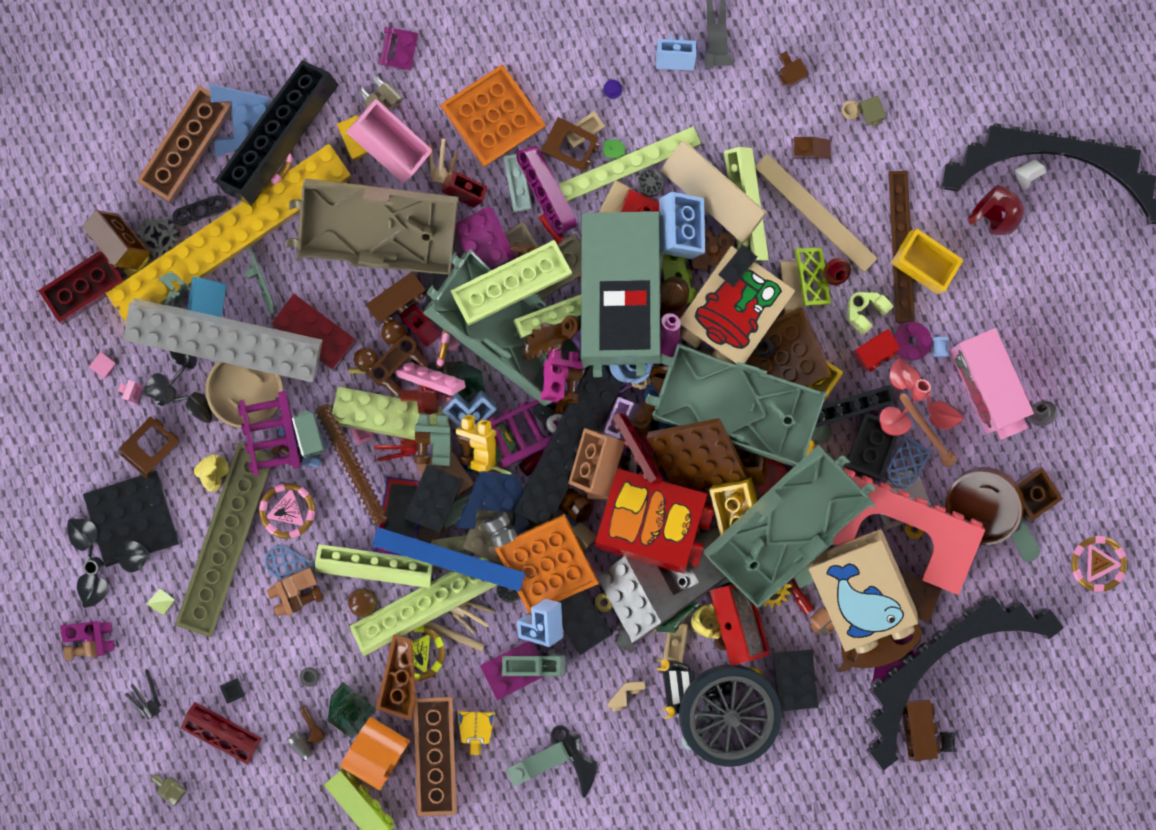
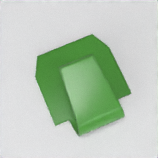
[604,139,625,159]

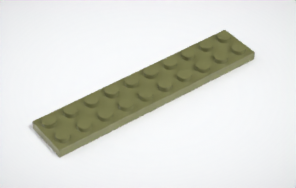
[175,443,275,638]

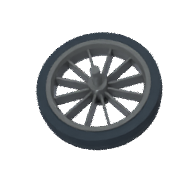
[679,664,782,767]

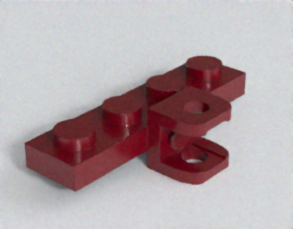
[613,413,663,483]

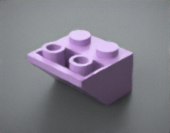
[601,397,640,440]

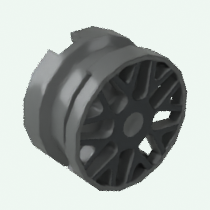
[496,585,520,603]

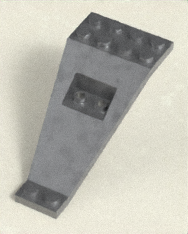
[597,528,727,643]

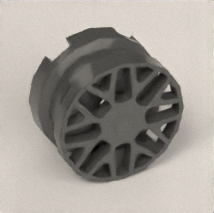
[637,169,664,197]

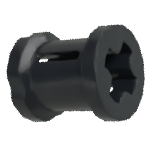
[939,732,957,752]

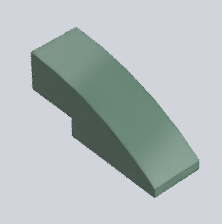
[502,656,565,676]

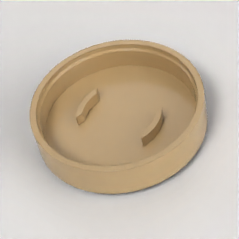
[206,362,284,429]

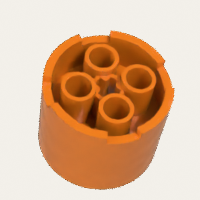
[340,716,410,791]

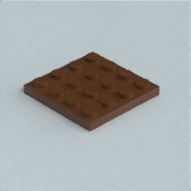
[744,307,832,387]
[647,418,749,490]

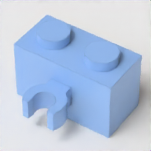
[656,35,696,71]

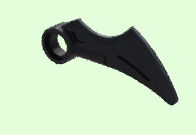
[551,725,597,798]

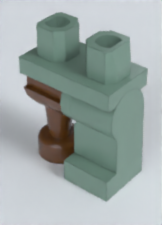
[414,413,451,466]

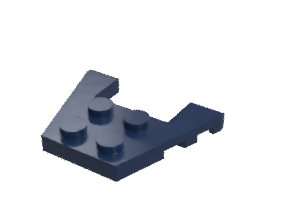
[456,471,530,534]

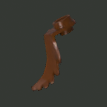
[522,315,581,360]

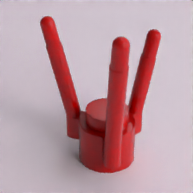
[374,435,417,461]

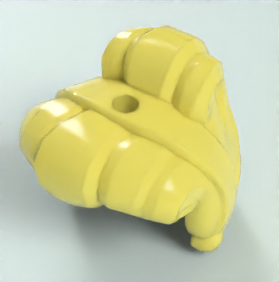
[194,454,229,492]
[691,604,722,639]

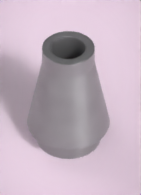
[286,731,314,760]

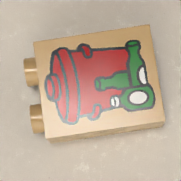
[680,246,795,364]

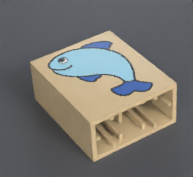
[809,529,918,653]

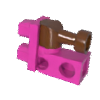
[541,349,583,403]

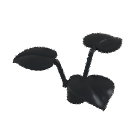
[143,351,212,423]
[67,518,150,608]

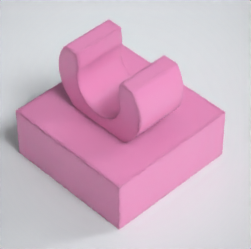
[118,380,144,404]

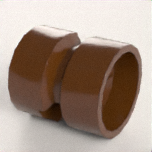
[558,488,594,524]

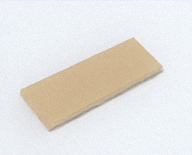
[660,140,767,243]

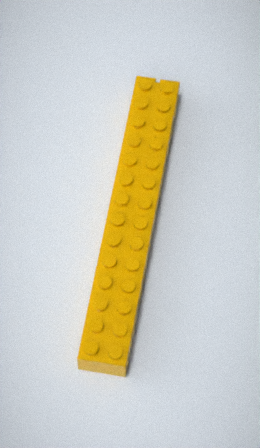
[106,144,352,323]

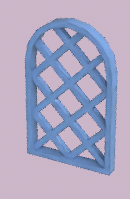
[887,436,932,488]
[265,546,315,592]

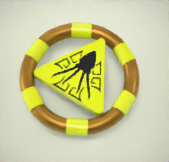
[389,625,445,681]

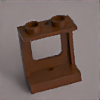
[541,117,601,173]
[118,416,179,479]

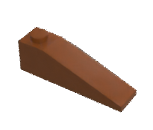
[376,634,416,720]

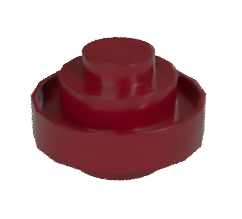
[823,258,851,285]

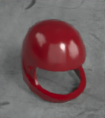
[967,185,1024,235]

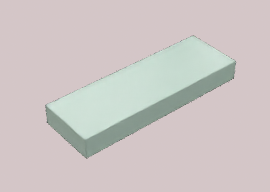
[503,154,532,212]

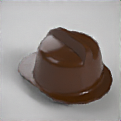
[660,277,690,319]

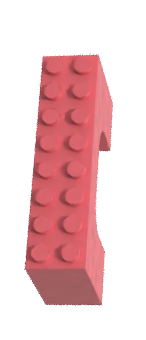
[833,468,985,595]

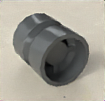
[483,512,518,548]

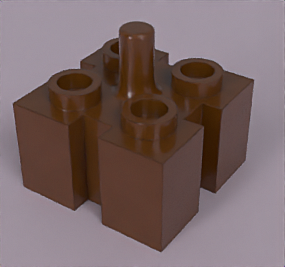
[692,231,735,272]

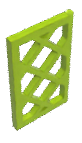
[795,247,831,307]

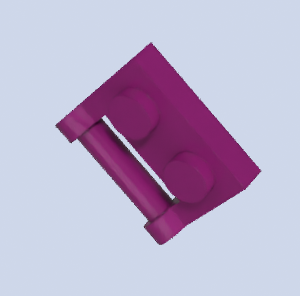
[378,26,418,71]

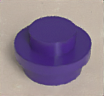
[603,80,622,99]

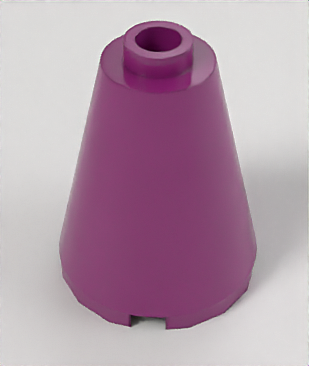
[660,314,681,358]

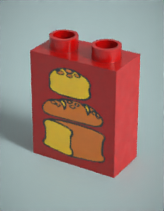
[595,468,714,574]

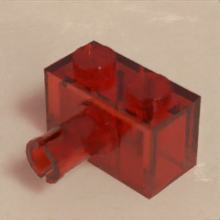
[400,384,443,415]

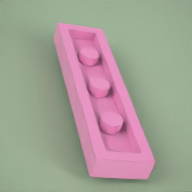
[396,362,465,396]

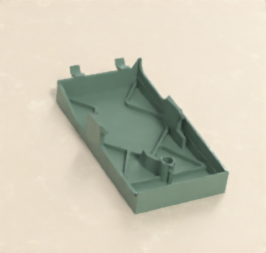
[703,445,877,608]

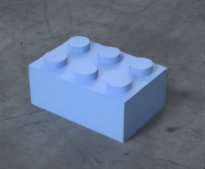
[659,192,705,259]

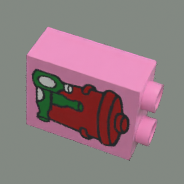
[949,328,1034,440]

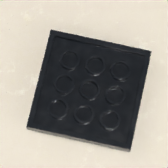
[83,471,180,567]

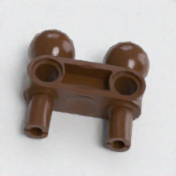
[353,321,430,398]

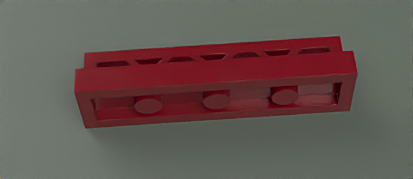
[180,702,262,765]

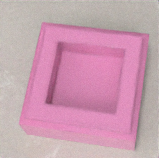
[89,352,116,379]

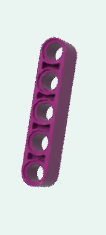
[516,146,577,234]

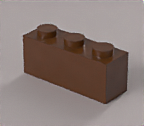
[365,271,426,325]

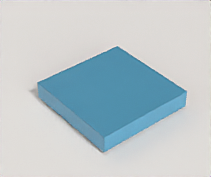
[187,277,226,317]

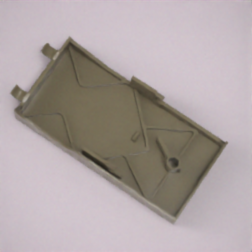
[286,178,458,275]

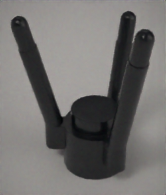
[125,669,162,720]

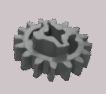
[136,215,179,257]

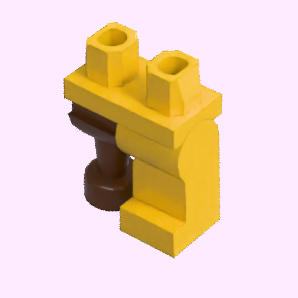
[456,415,496,472]

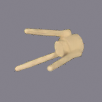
[428,138,458,184]
[450,601,495,635]

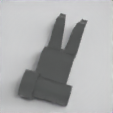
[705,0,732,68]

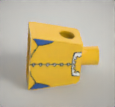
[458,711,495,755]

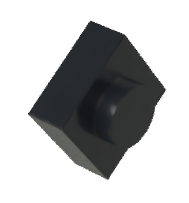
[220,678,246,704]

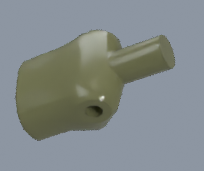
[151,774,187,806]

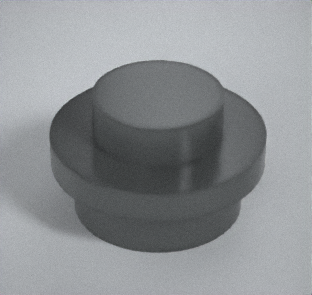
[300,667,319,687]

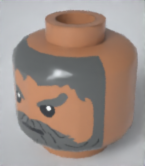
[810,607,835,636]

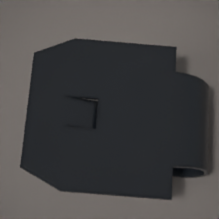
[533,403,555,424]

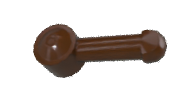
[299,705,325,744]

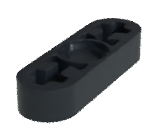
[173,195,227,226]

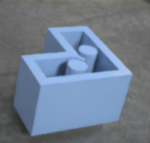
[441,390,496,427]
[517,598,563,647]

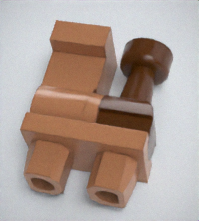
[266,567,324,616]

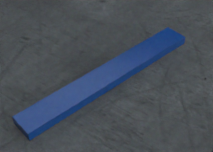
[372,527,526,592]

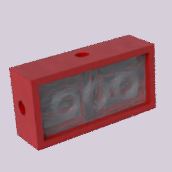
[710,584,770,665]

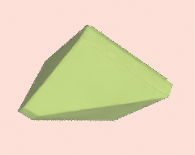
[147,589,175,615]

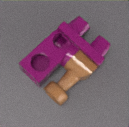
[60,621,115,661]

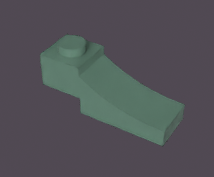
[506,741,570,787]

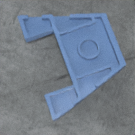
[209,83,269,157]

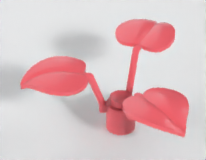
[879,357,964,436]

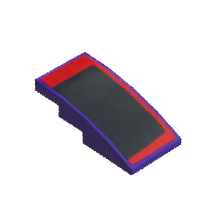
[375,476,420,556]

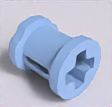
[932,337,950,357]

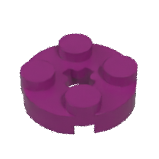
[894,322,932,360]

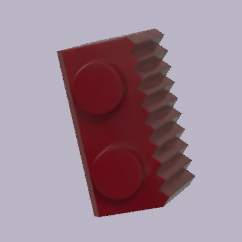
[441,170,488,208]

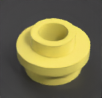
[594,593,613,612]

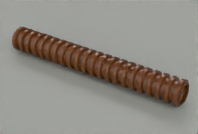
[314,404,389,526]

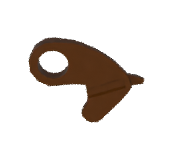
[838,622,922,673]

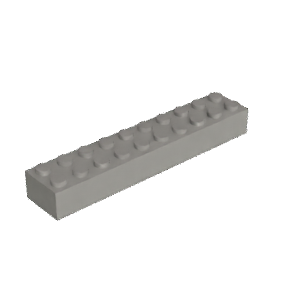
[123,298,323,382]

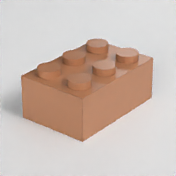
[568,428,624,497]

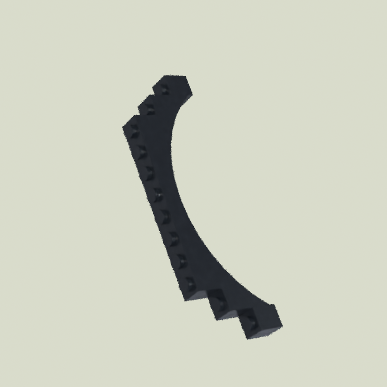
[940,123,1156,225]
[865,595,1064,771]

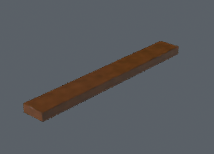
[888,170,915,323]

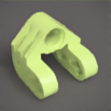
[847,292,893,335]

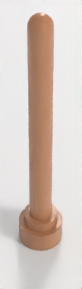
[899,393,958,467]

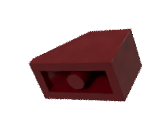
[400,303,441,347]

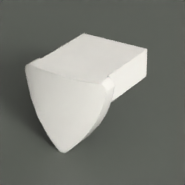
[1015,159,1046,191]

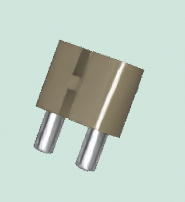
[358,76,403,111]

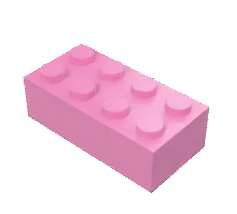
[346,99,433,183]

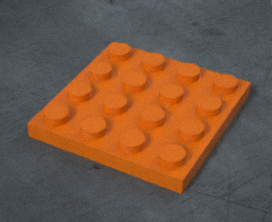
[440,64,546,168]
[494,514,599,614]

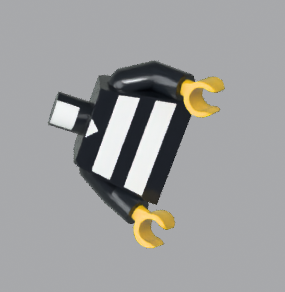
[656,659,695,719]

